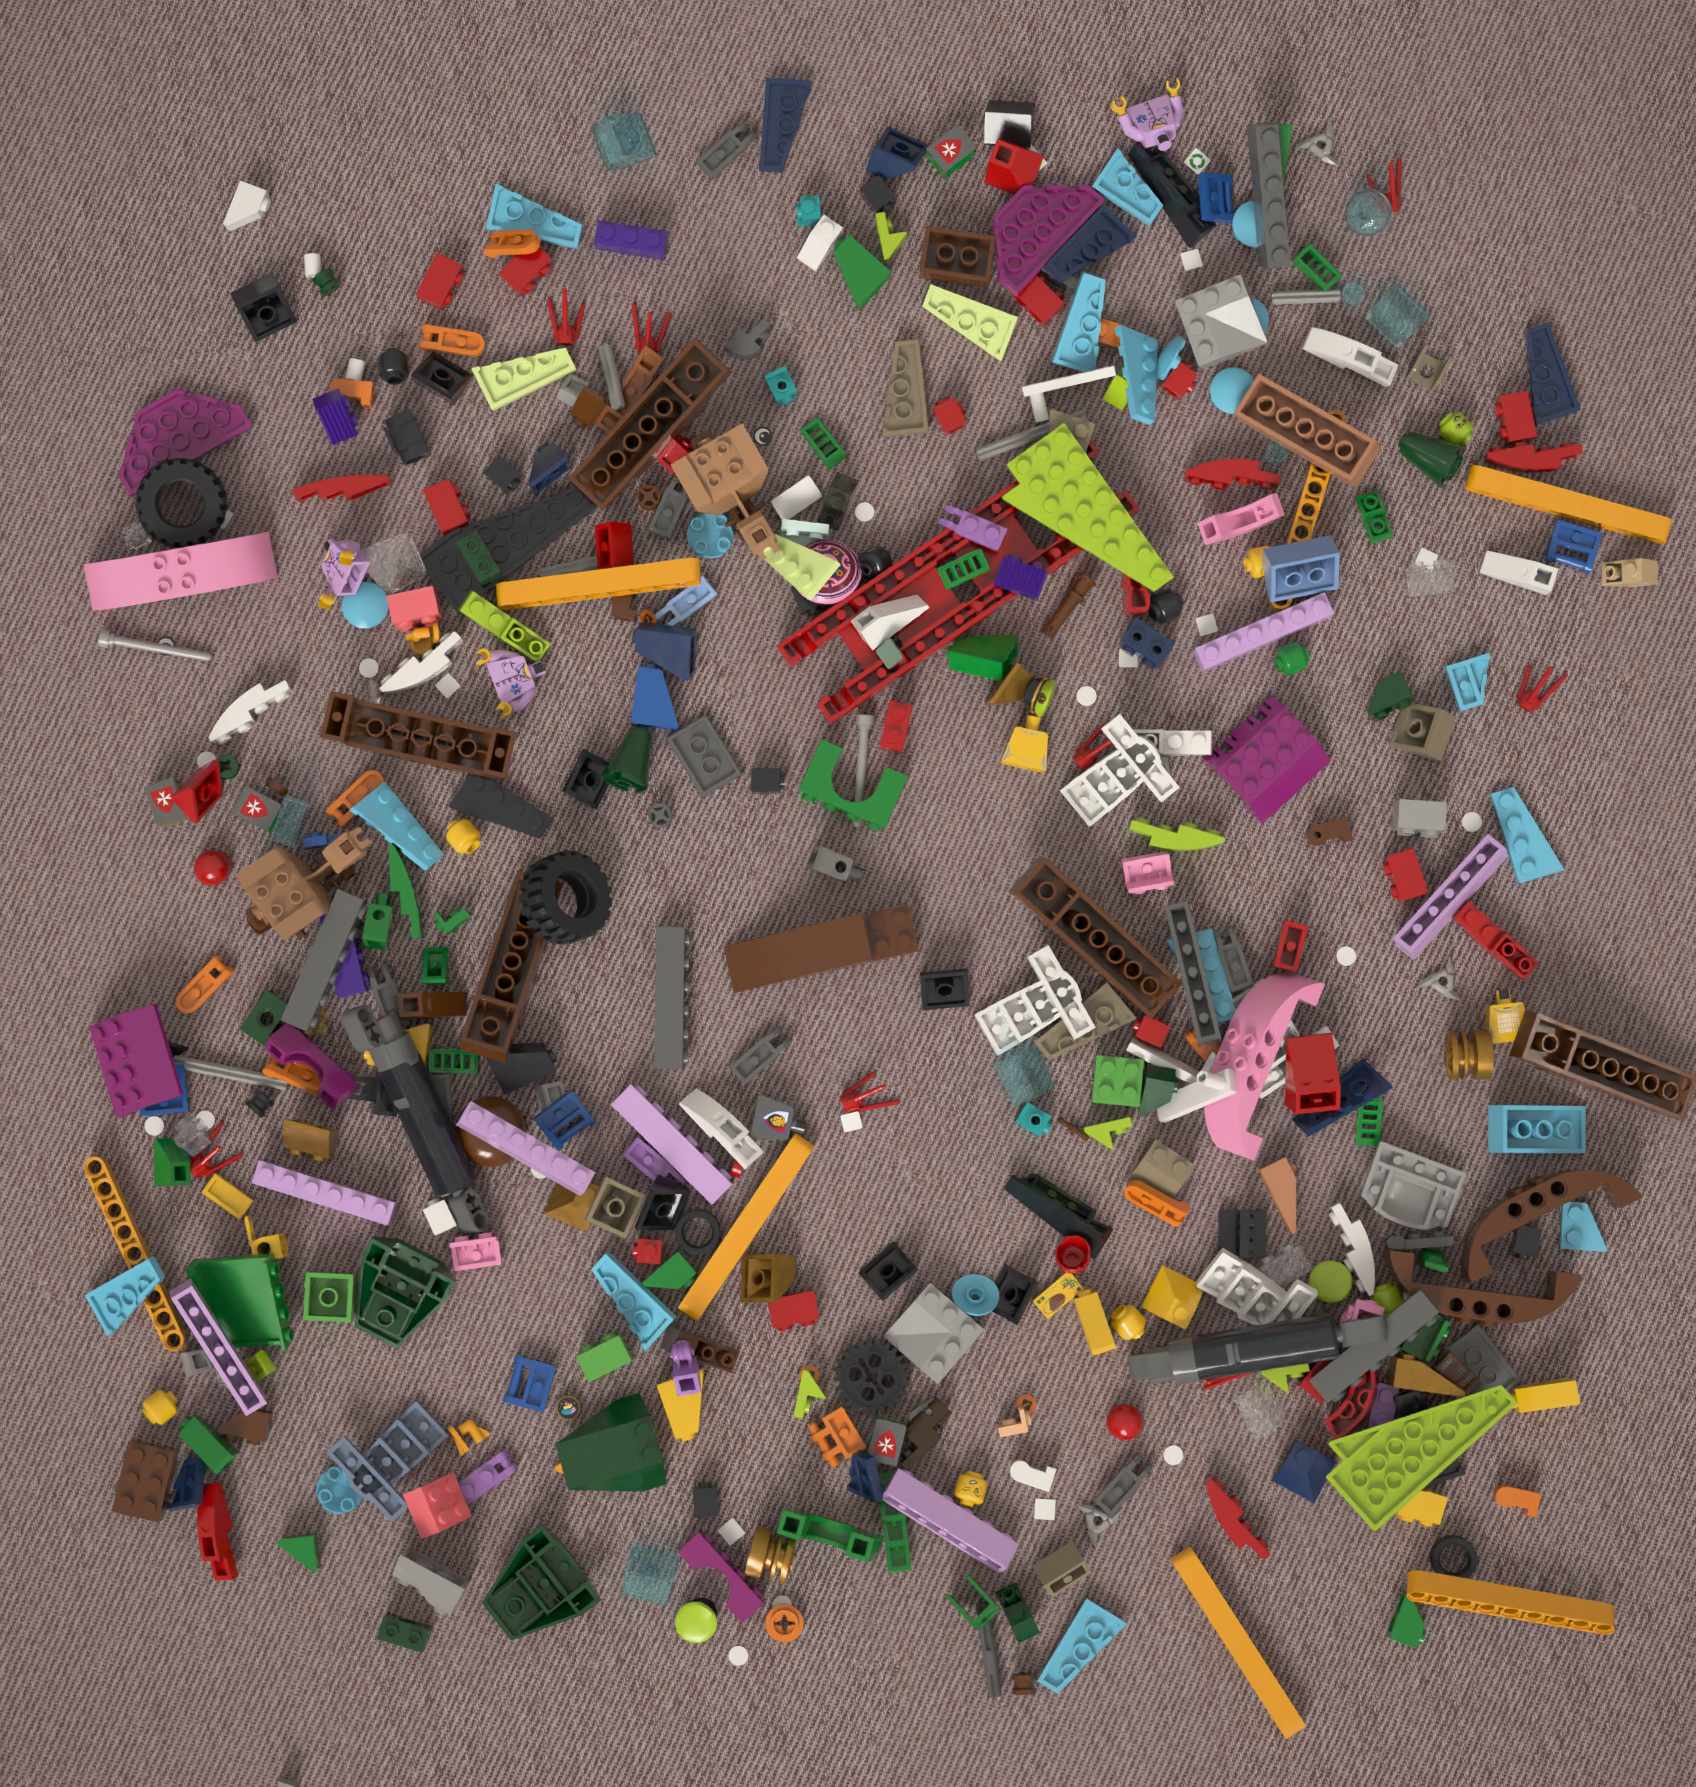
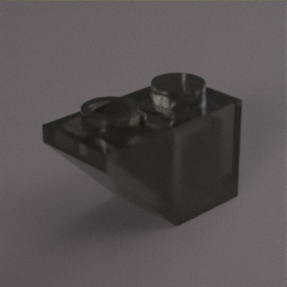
[817,472,859,531]

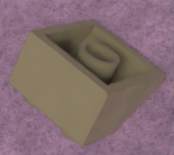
[1389,703,1456,762]
[1128,1139,1195,1199]
[584,1176,646,1239]

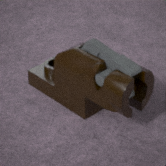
[901,1397,952,1471]

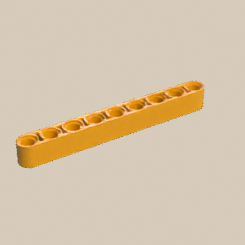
[1268,410,1346,612]
[1465,465,1672,544]
[496,558,701,610]
[678,1133,815,1321]
[84,1156,188,1351]
[1170,1546,1306,1739]
[1407,1570,1615,1634]

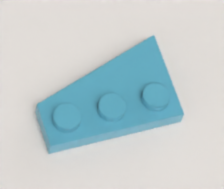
[1092,148,1163,227]

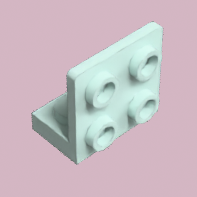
[781,519,829,546]

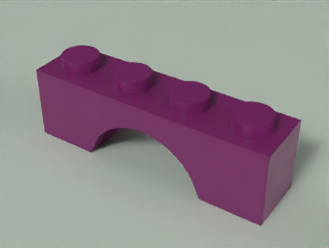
[265,1023,357,1111]
[678,1530,764,1623]

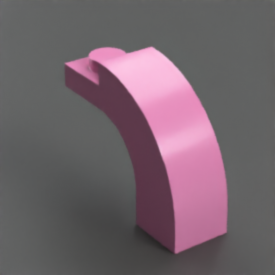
[1198,493,1285,545]

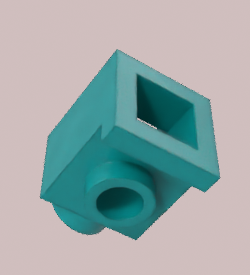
[796,195,821,227]
[764,366,798,405]
[1015,1102,1053,1137]

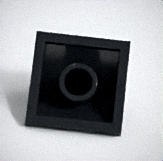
[984,100,1036,148]
[411,352,473,406]
[562,749,609,809]
[919,968,970,1010]
[635,1175,691,1230]
[858,1242,918,1301]
[992,1265,1039,1325]

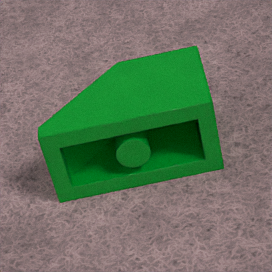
[642,1251,697,1289]
[1386,1590,1426,1649]

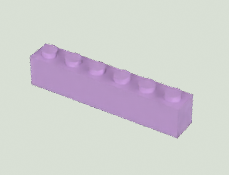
[1193,592,1334,673]
[1393,834,1508,960]
[611,1084,732,1205]
[456,1101,595,1196]
[252,1160,398,1226]
[170,1278,267,1416]
[882,1468,1019,1573]

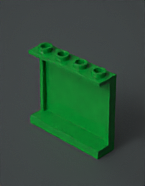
[185,1253,294,1356]

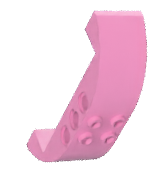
[83,531,278,611]
[1204,972,1325,1161]

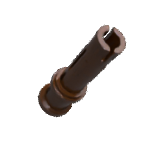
[1041,572,1097,639]

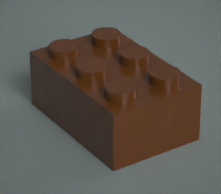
[919,226,995,288]
[112,1439,180,1522]

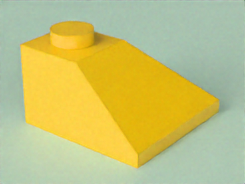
[1141,1265,1203,1330]

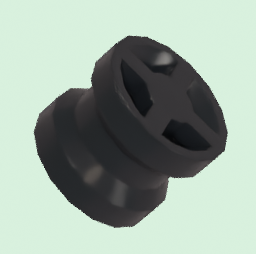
[245,1088,275,1118]

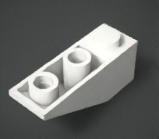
[1479,551,1558,595]
[851,595,929,650]

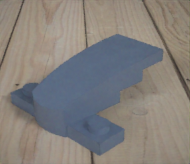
[327,1400,450,1522]

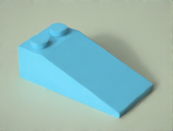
[1488,1105,1586,1153]

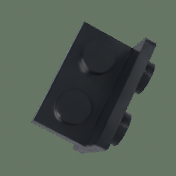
[1218,1209,1266,1258]

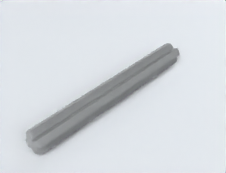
[976,410,1087,461]
[173,1055,288,1090]

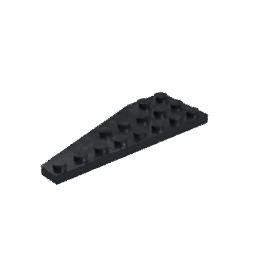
[415,486,598,615]

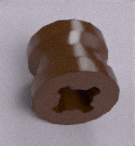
[637,485,661,511]
[1012,1672,1036,1695]

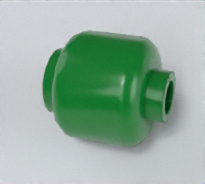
[1273,641,1310,676]

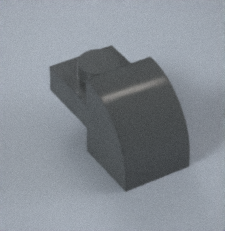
[725,318,771,360]

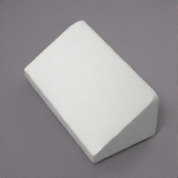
[771,475,822,520]

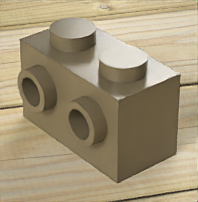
[1032,1541,1092,1598]

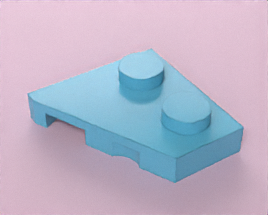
[1445,653,1490,712]
[1559,1202,1607,1252]

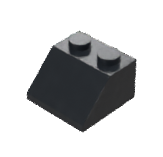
[230,273,297,343]

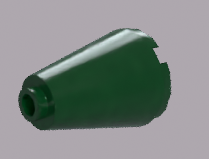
[1398,432,1466,489]
[601,725,652,794]

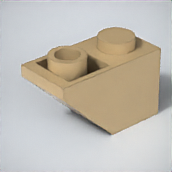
[1602,558,1658,587]

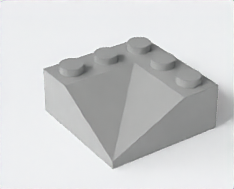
[1175,274,1268,369]
[883,1282,984,1384]
[392,1547,471,1616]

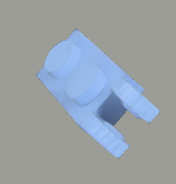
[655,576,718,626]

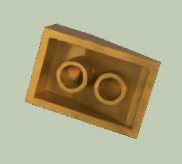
[283,1119,340,1162]
[1387,1352,1466,1397]

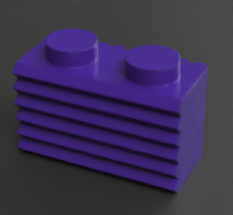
[312,388,359,445]
[993,554,1048,601]

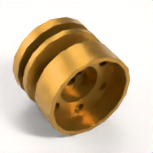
[1443,1030,1494,1080]
[744,1525,796,1585]

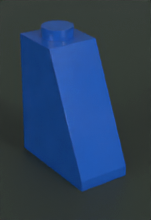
[631,664,679,731]

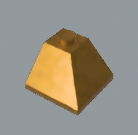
[985,663,1035,707]
[544,1182,599,1232]
[740,1254,796,1303]

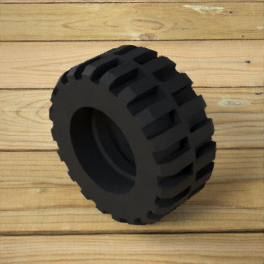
[135,458,228,548]
[519,850,613,945]

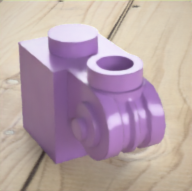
[670,1340,701,1396]

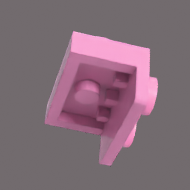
[1121,851,1175,894]
[449,1232,502,1271]
[1340,1299,1385,1322]

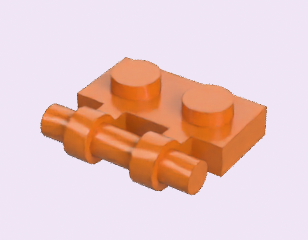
[808,1406,867,1468]

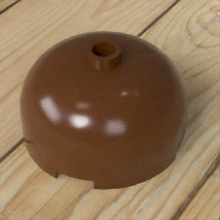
[455,1096,527,1167]

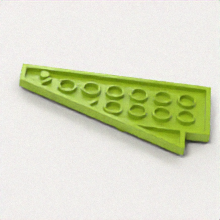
[1002,423,1174,592]
[1325,1385,1518,1532]

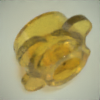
[305,1012,328,1036]

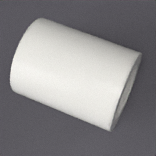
[304,253,321,278]
[345,358,366,381]

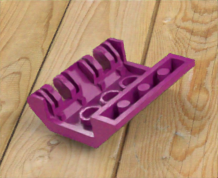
[1202,695,1331,824]
[89,1004,184,1119]

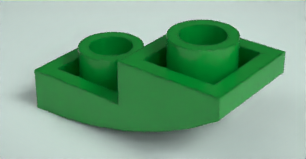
[1355,490,1393,545]

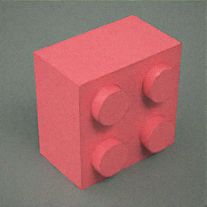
[386,586,444,632]
[403,1472,472,1539]

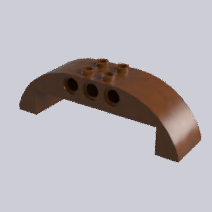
[320,691,517,779]
[1461,1170,1643,1283]
[1383,1249,1581,1327]

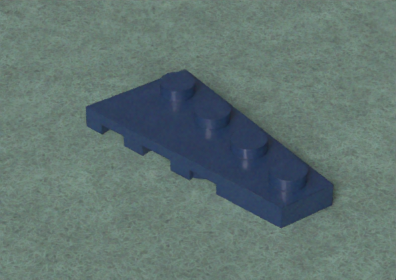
[759,78,813,173]
[1044,205,1137,283]
[1525,322,1581,426]
[1292,1058,1393,1137]

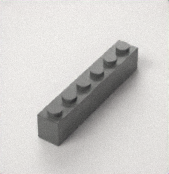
[1247,122,1290,269]
[281,889,368,1032]
[1165,901,1222,1047]
[654,926,690,1069]
[1309,1288,1440,1403]

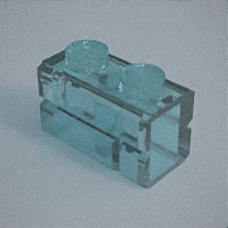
[270,795,310,848]

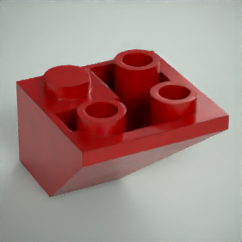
[984,138,1044,195]

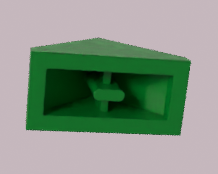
[422,947,449,985]
[277,1533,320,1573]

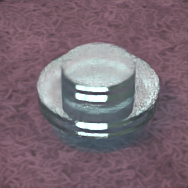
[1342,282,1365,306]
[1265,442,1288,466]

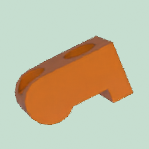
[329,379,375,409]
[1493,1485,1541,1517]

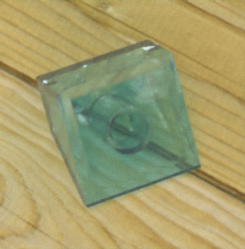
[591,113,657,171]
[1365,283,1431,349]
[993,1045,1055,1108]
[620,1545,679,1606]

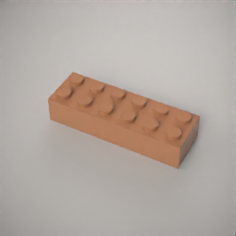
[1233,374,1381,488]

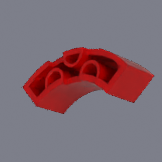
[1324,1369,1379,1440]

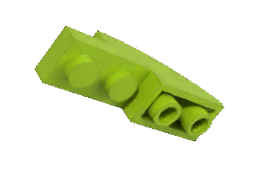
[458,591,551,662]
[1128,818,1225,851]

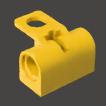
[244,1215,290,1259]

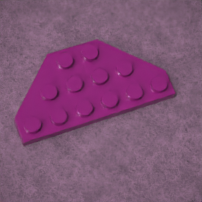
[992,185,1106,297]
[118,389,253,497]

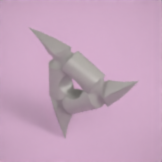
[1295,120,1338,166]
[1417,955,1462,1001]
[1075,1505,1122,1547]

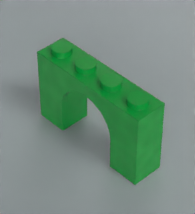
[798,739,908,832]
[777,1507,884,1562]

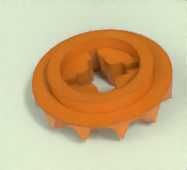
[765,1603,804,1642]

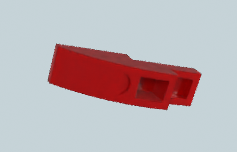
[1483,442,1583,473]
[1183,459,1281,490]
[1452,900,1539,981]
[1205,1476,1270,1560]
[197,1482,238,1581]

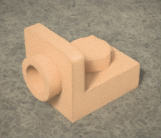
[997,1406,1031,1437]

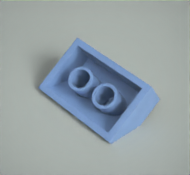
[1262,535,1340,602]

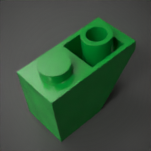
[154,1138,191,1186]

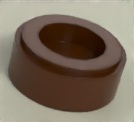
[265,777,289,798]

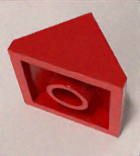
[171,759,223,824]

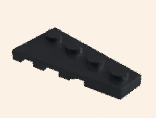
[448,774,553,839]

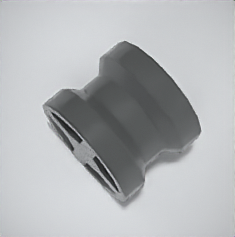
[648,803,672,828]

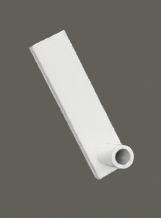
[1022,365,1117,422]
[1126,1037,1218,1084]
[1157,1068,1237,1123]

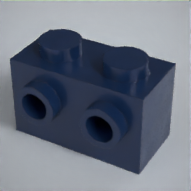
[1119,618,1175,669]

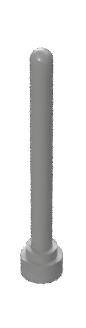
[98,628,212,661]
[852,714,875,828]

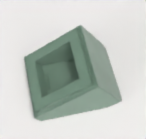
[876,638,903,669]

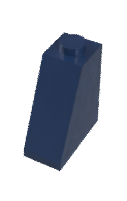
[632,622,697,681]

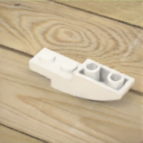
[1302,327,1398,387]
[379,631,463,695]
[209,680,293,745]
[1116,730,1213,756]
[679,1088,763,1169]
[1328,1203,1375,1296]

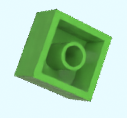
[1091,1055,1144,1107]
[303,1271,357,1322]
[576,1331,634,1382]

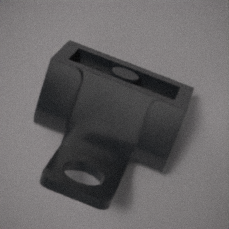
[383,409,431,465]
[349,1068,397,1117]

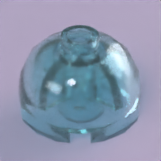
[1344,188,1393,236]

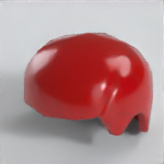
[193,849,233,886]
[1055,1235,1091,1274]
[1106,1404,1144,1440]

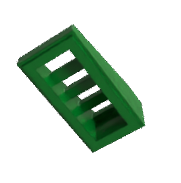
[1292,243,1343,292]
[799,417,847,470]
[937,548,990,591]
[429,1049,478,1074]
[1355,1098,1383,1146]
[1417,1248,1449,1273]

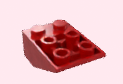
[1285,1033,1341,1114]

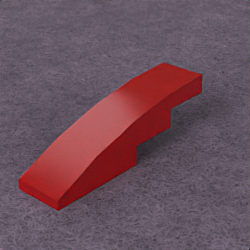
[292,475,392,502]

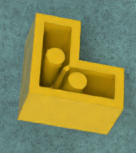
[1396,1489,1448,1527]

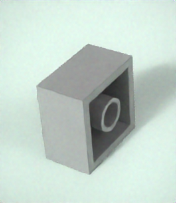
[1391,799,1447,838]

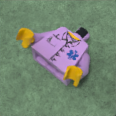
[1111,78,1184,151]
[318,539,371,610]
[475,649,546,720]

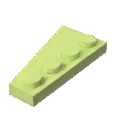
[922,284,1018,362]
[471,348,576,411]
[764,534,841,601]

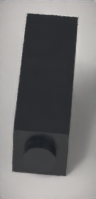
[486,1042,557,1095]

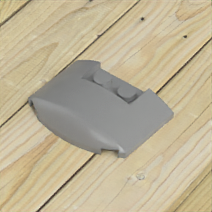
[1360,1141,1467,1230]

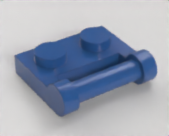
[1198,172,1234,224]
[1544,520,1603,574]
[533,1089,596,1151]
[503,1355,556,1413]

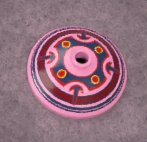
[797,539,861,604]

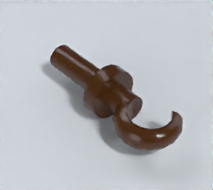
[1058,1117,1090,1142]

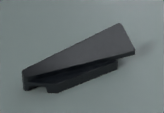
[1128,143,1216,248]
[1004,1174,1113,1259]

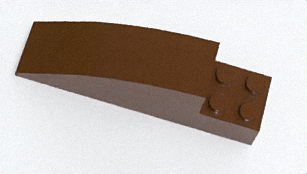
[568,338,733,510]
[1009,856,1183,1019]
[460,870,563,1063]
[724,905,918,993]
[1509,1011,1696,1121]

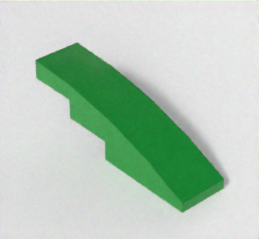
[389,844,423,939]
[878,1472,912,1574]

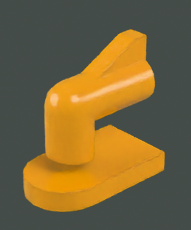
[405,622,442,644]
[447,1419,490,1456]

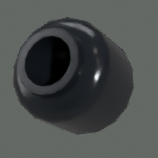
[378,348,409,385]
[858,545,892,580]
[1148,589,1183,623]

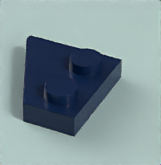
[847,1450,883,1503]
[165,1457,206,1511]

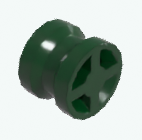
[312,268,342,297]
[216,754,240,779]

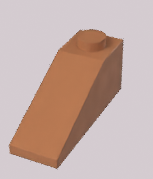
[1257,1157,1297,1234]

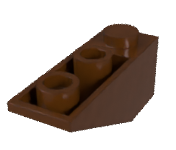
[394,992,467,1021]
[660,1325,740,1373]

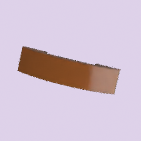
[594,345,665,433]

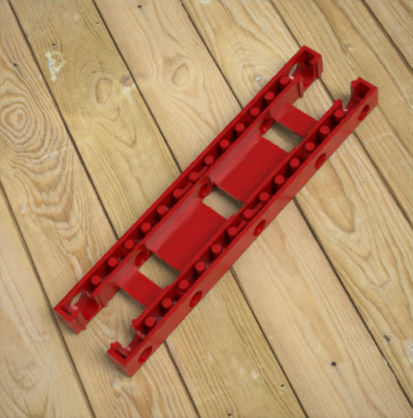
[776,439,1140,726]

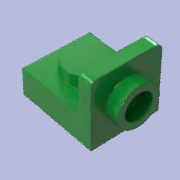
[433,908,472,934]

